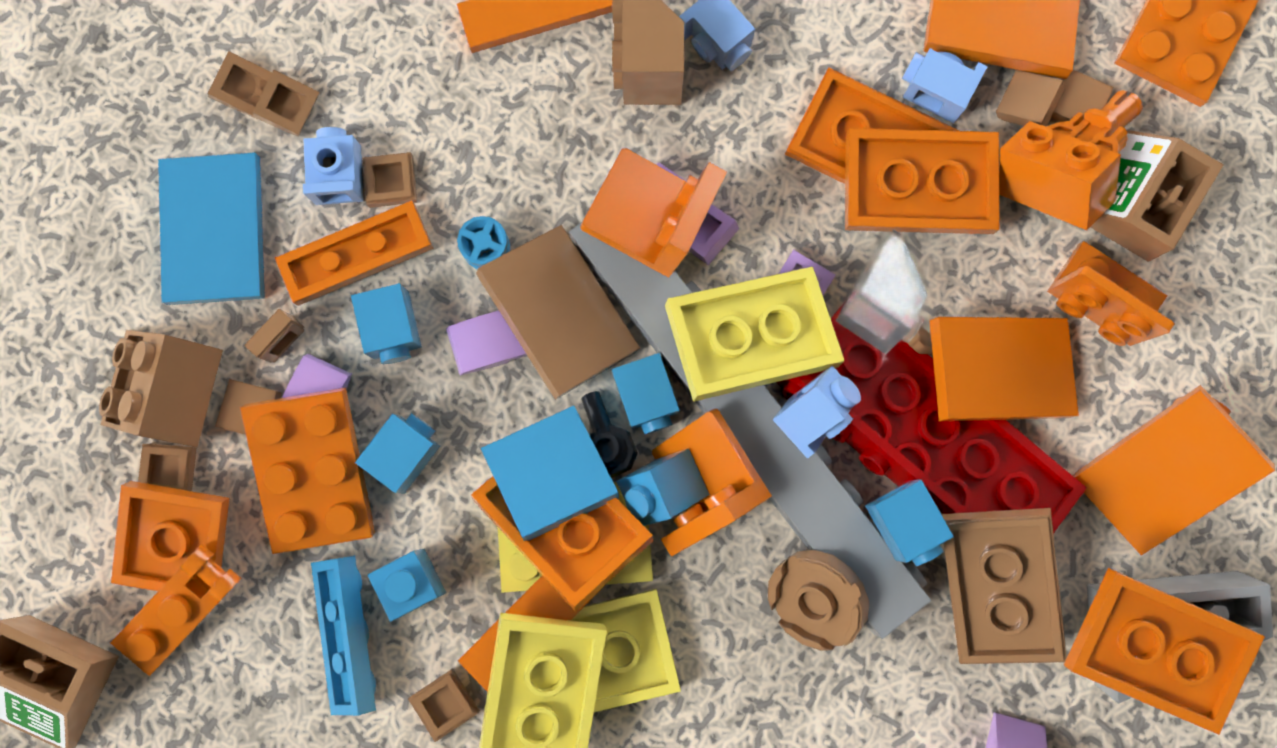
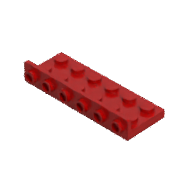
[776,292,1087,534]

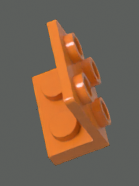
[580,148,727,278]
[1047,241,1175,346]
[652,408,772,557]

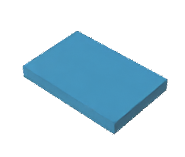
[158,153,265,305]

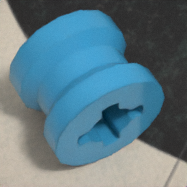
[457,216,511,270]

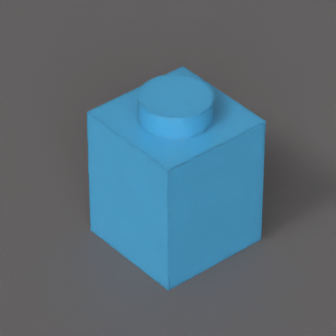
[351,283,422,364]
[611,353,680,435]
[355,413,441,494]
[616,448,710,526]
[865,480,954,566]
[367,548,446,622]

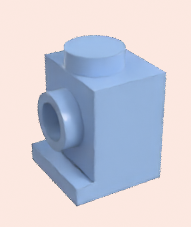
[679,0,755,71]
[902,48,987,123]
[303,127,364,205]
[773,366,861,458]

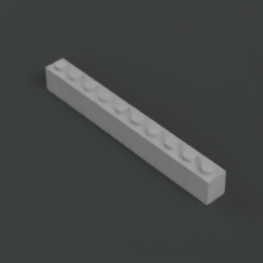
[569,222,931,639]

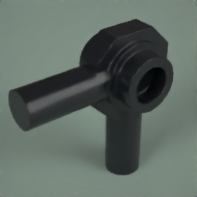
[581,391,638,478]

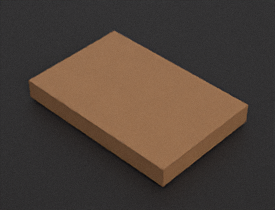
[476,225,640,400]
[942,508,1067,664]

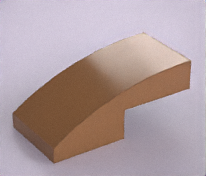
[207,51,319,137]

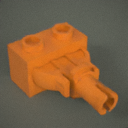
[999,90,1143,230]

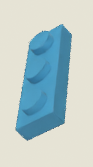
[311,556,376,716]

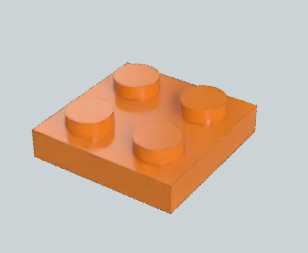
[111,481,230,591]

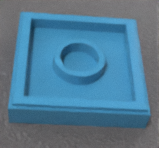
[481,406,619,541]

